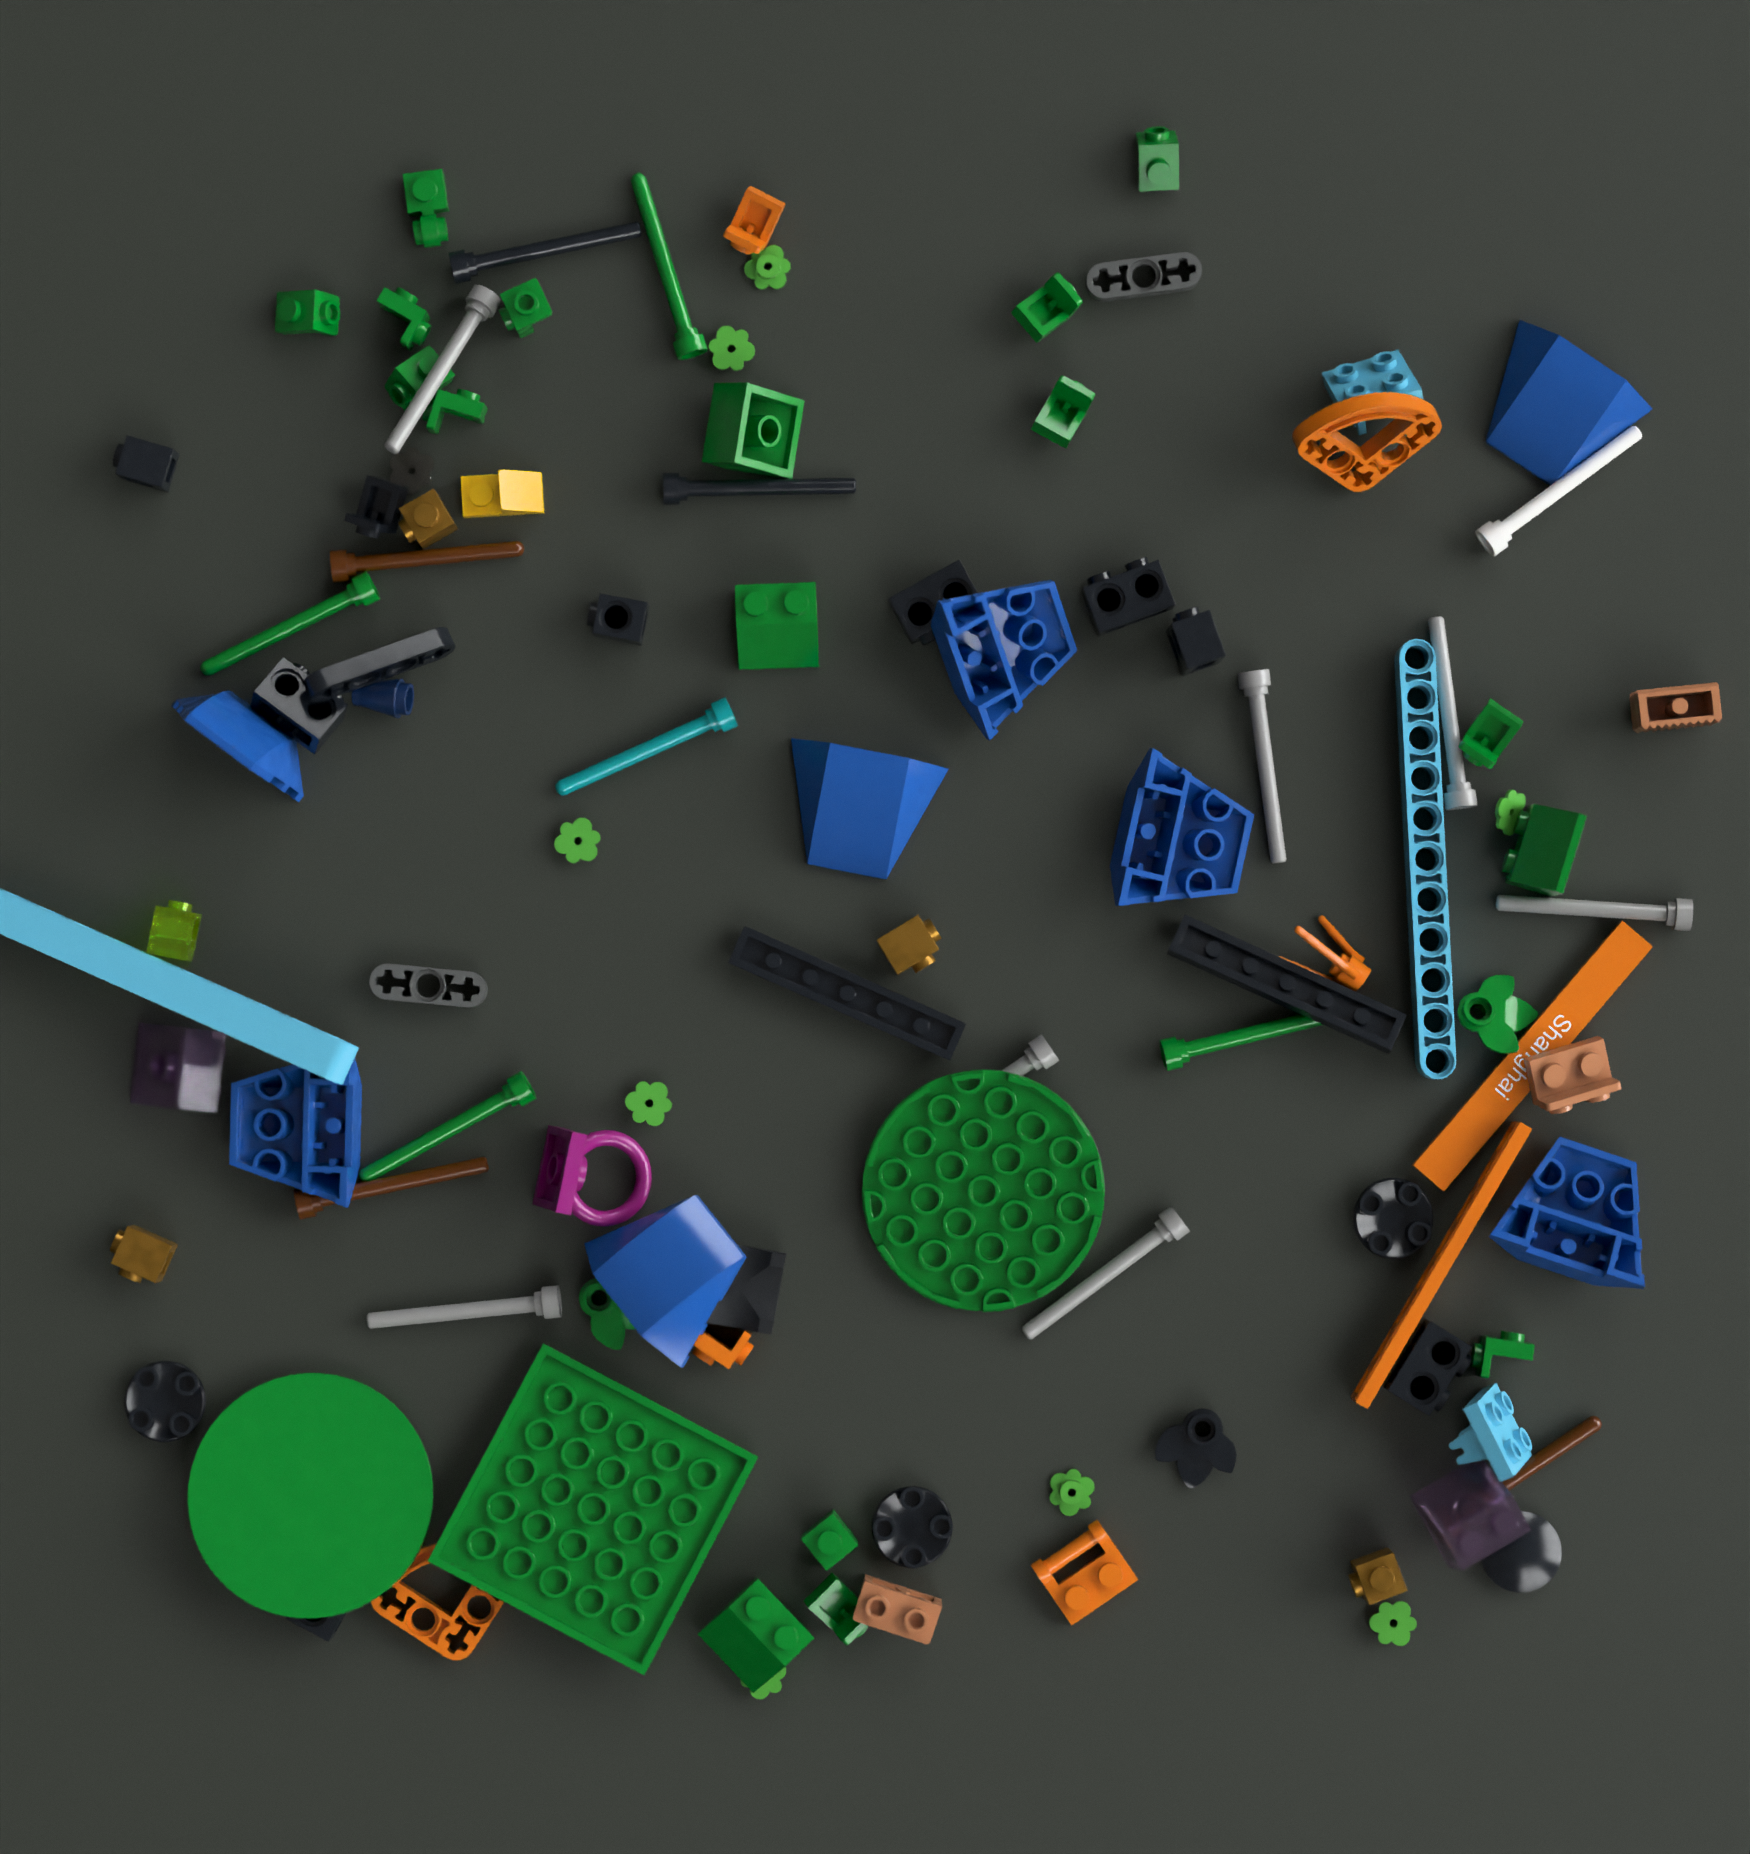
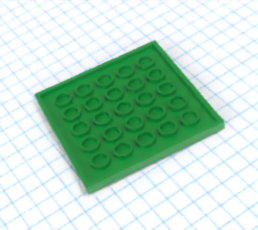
[428,1343,758,1675]

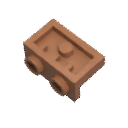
[1523,1036,1622,1114]
[853,1574,942,1644]

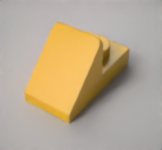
[460,470,544,518]

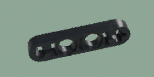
[303,627,456,703]

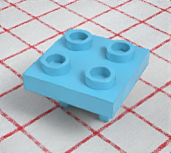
[1322,350,1423,435]
[1449,1383,1532,1482]

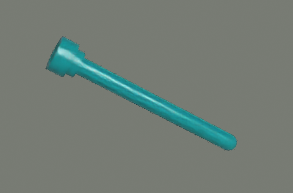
[555,697,738,795]

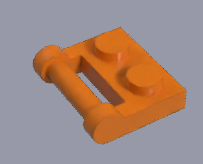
[1031,1519,1138,1626]

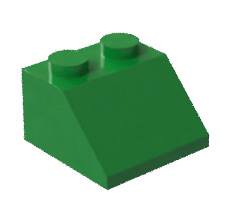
[702,382,805,479]
[735,582,819,670]
[1502,804,1587,897]
[697,1577,814,1693]

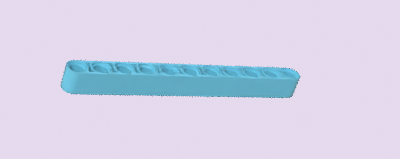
[1394,639,1456,1079]
[0,888,359,1085]

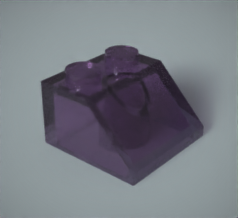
[130,1023,226,1113]
[1410,1460,1531,1571]

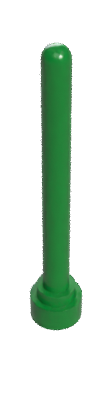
[631,173,708,360]
[200,571,381,676]
[1159,1014,1323,1071]
[359,1071,537,1182]

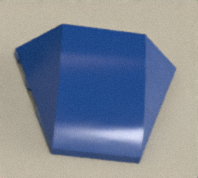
[1485,320,1652,486]
[931,580,1077,741]
[171,691,304,802]
[791,738,949,880]
[1110,748,1254,906]
[229,1058,362,1208]
[1488,1137,1645,1289]
[584,1195,747,1368]

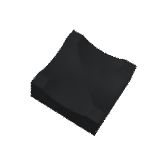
[706,1244,787,1335]

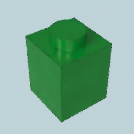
[801,1509,858,1571]

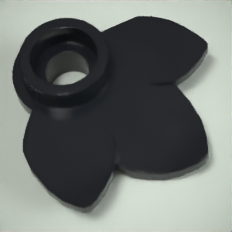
[1155,1408,1237,1489]

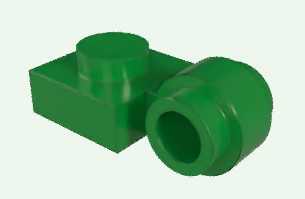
[403,169,449,248]

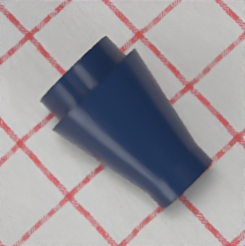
[352,678,414,718]

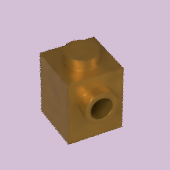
[398,488,458,549]
[877,915,942,975]
[110,1225,178,1283]
[1348,1547,1408,1605]

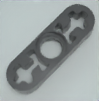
[1085,252,1202,302]
[369,963,488,1008]

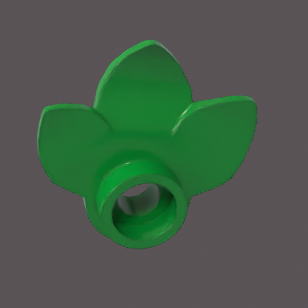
[1457,975,1538,1054]
[579,1278,635,1350]

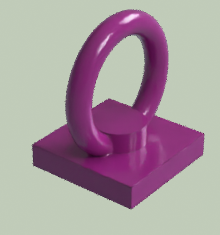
[532,1125,652,1227]

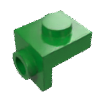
[1136,126,1179,192]
[1011,272,1083,343]
[498,278,553,339]
[376,287,432,351]
[275,289,340,336]
[384,345,455,411]
[1031,375,1095,449]
[423,389,488,435]
[1458,698,1523,769]
[1470,1330,1535,1378]
[804,1573,868,1646]

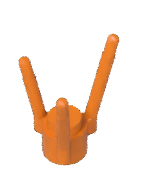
[1278,915,1371,992]

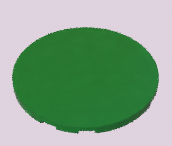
[862,1069,1105,1312]
[188,1373,433,1619]

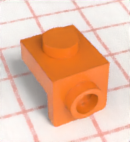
[723,186,786,254]
[691,1330,754,1369]

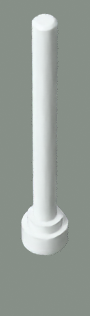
[1475,426,1642,557]

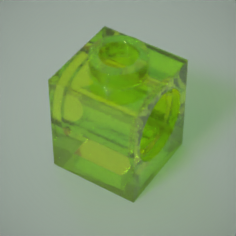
[146,900,202,962]

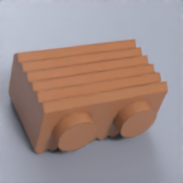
[1629,682,1722,734]

